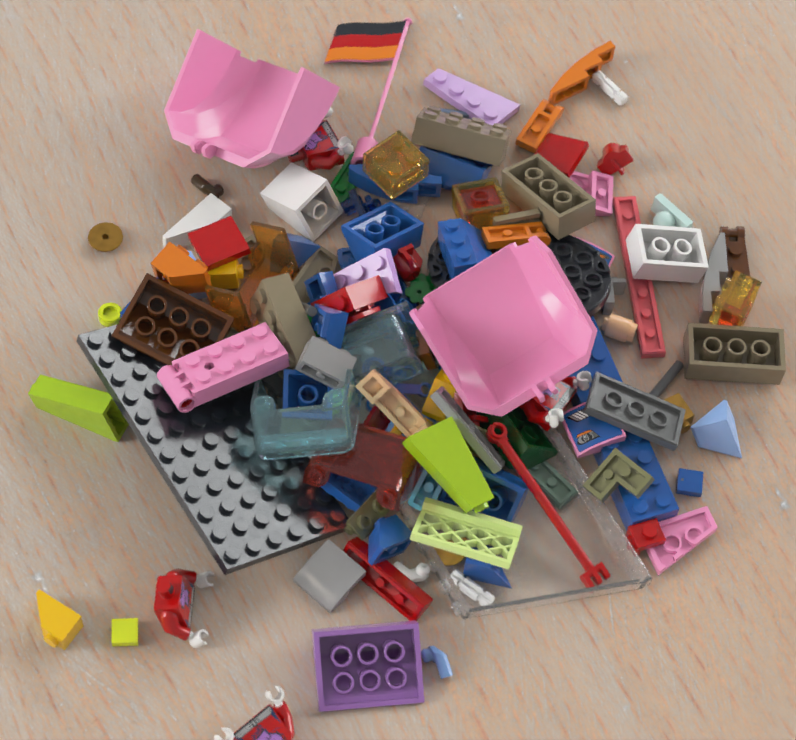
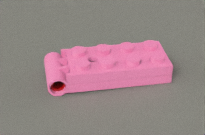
[157,322,289,413]

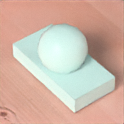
[651,193,693,228]

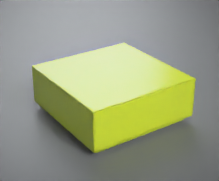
[111,618,138,647]

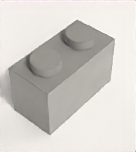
[295,336,357,391]

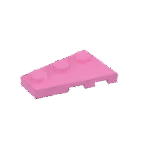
[646,506,718,576]

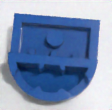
[318,456,379,512]

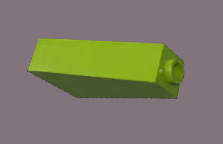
[28,374,129,442]
[403,416,494,514]

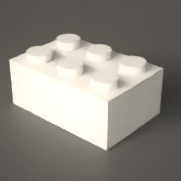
[626,224,709,283]

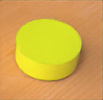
[98,302,122,327]

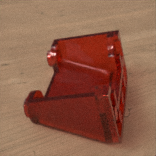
[303,418,421,512]

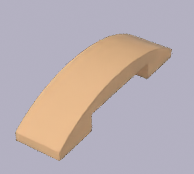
[355,369,431,437]

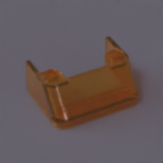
[204,221,300,333]

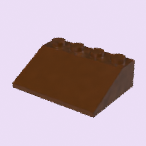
[111,273,234,366]

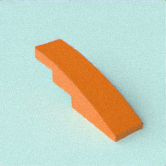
[548,40,616,105]

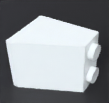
[260,162,344,242]

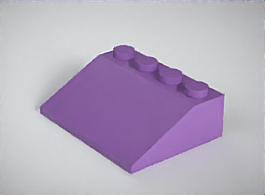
[312,620,425,712]

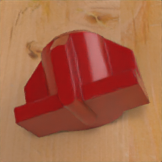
[597,143,634,175]
[393,243,423,281]

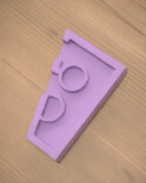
[333,248,402,294]

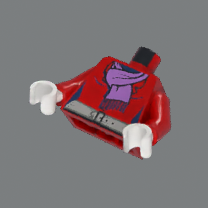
[288,107,354,171]
[519,371,592,432]
[154,569,214,648]
[214,686,295,740]

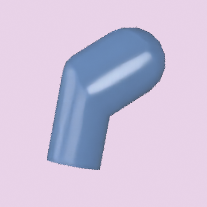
[421,646,453,679]

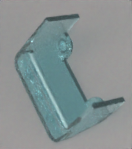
[250,369,362,460]

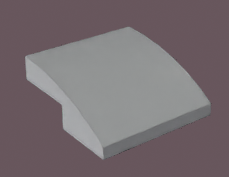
[293,539,366,614]

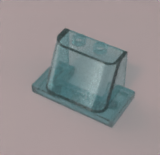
[318,301,424,400]

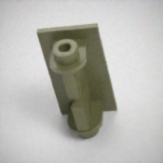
[344,488,393,540]

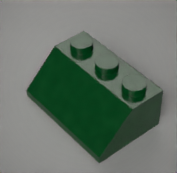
[477,407,558,470]

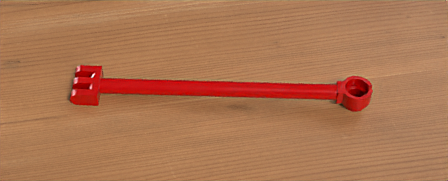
[486,422,611,591]

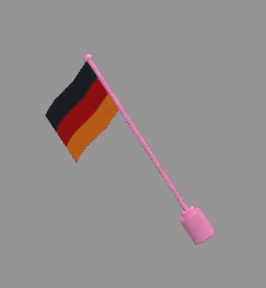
[325,18,412,166]

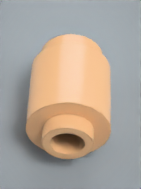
[601,313,638,343]

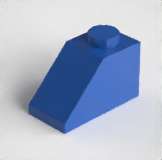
[368,514,412,566]

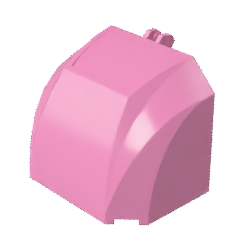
[164,29,340,169]
[409,236,598,417]

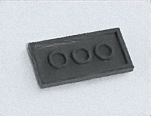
[584,371,685,451]

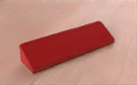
[343,536,433,621]

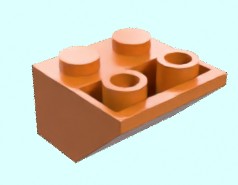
[150,242,213,294]

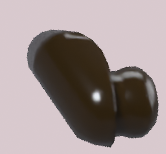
[191,174,224,199]

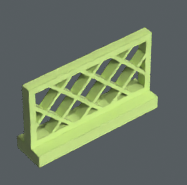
[410,497,523,570]

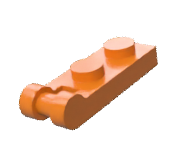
[515,99,564,153]
[481,222,551,249]

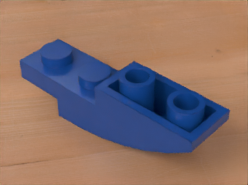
[349,164,442,204]

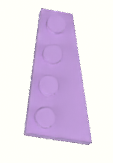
[423,68,520,125]

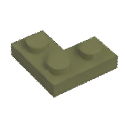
[583,448,654,503]

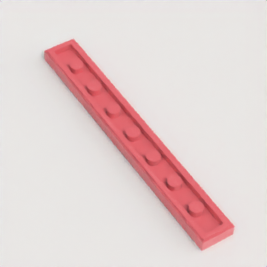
[612,196,666,359]

